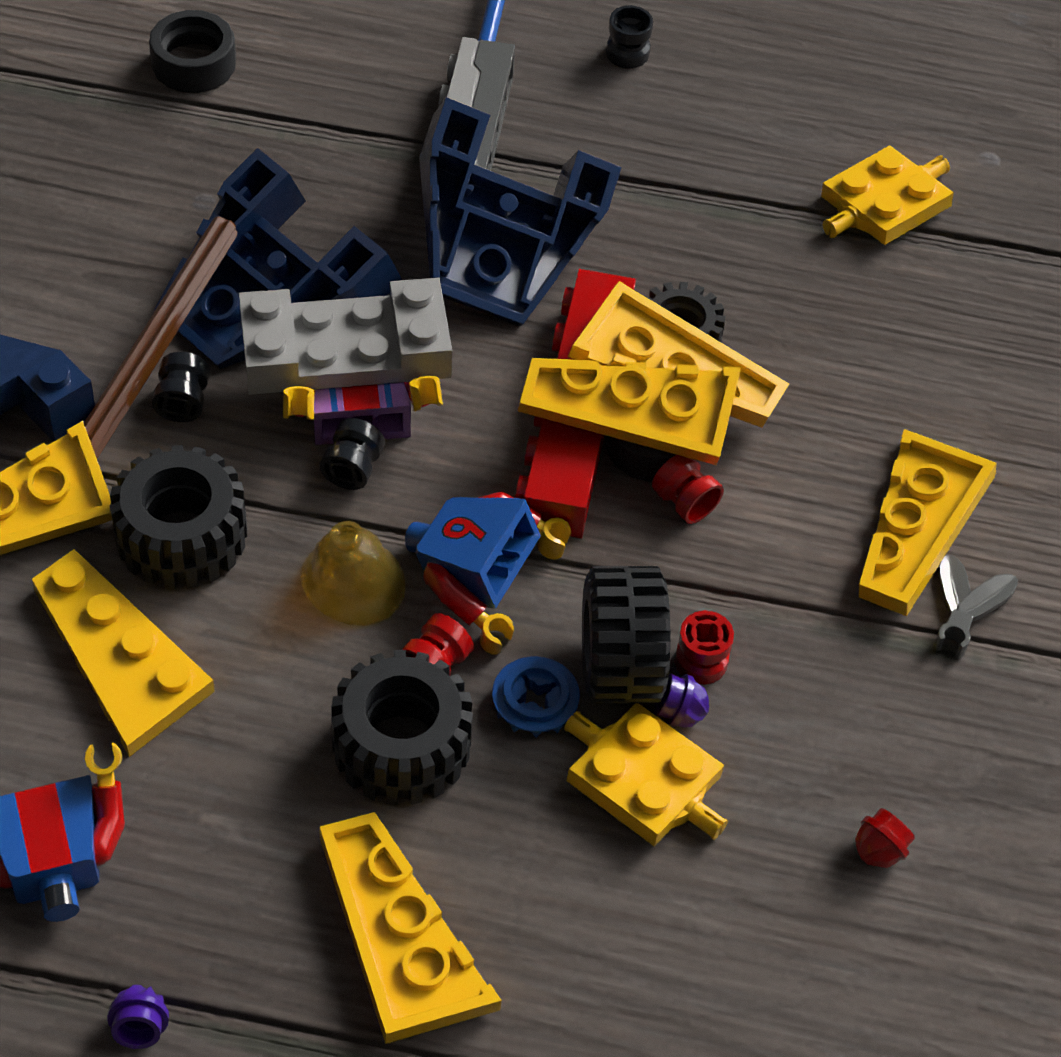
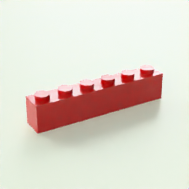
[515,269,636,538]

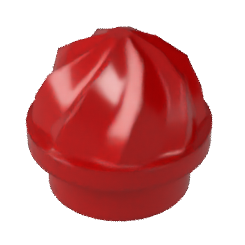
[855,808,915,868]

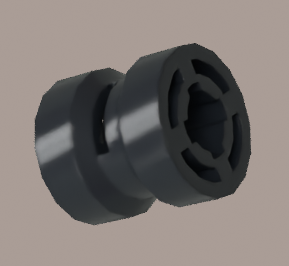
[606,5,654,69]
[152,352,210,422]
[319,418,385,490]

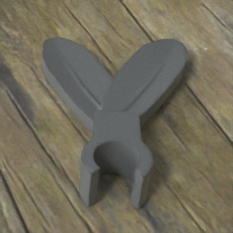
[934,555,1018,660]

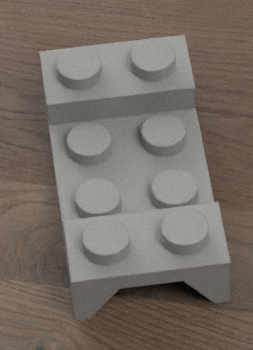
[239,277,453,395]

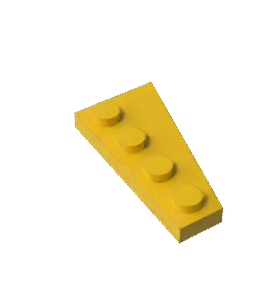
[568,281,789,428]
[518,358,741,465]
[0,421,112,555]
[859,429,997,616]
[32,549,215,757]
[319,812,502,1044]

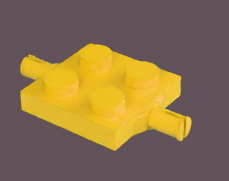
[821,145,954,245]
[564,703,728,847]

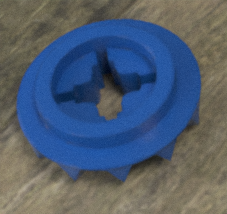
[492,656,580,738]

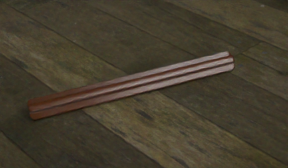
[84,216,237,458]

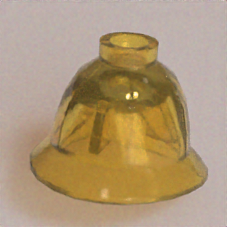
[301,521,405,626]

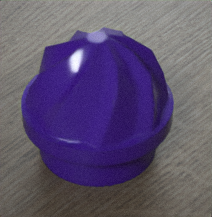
[654,674,709,728]
[107,985,169,1049]

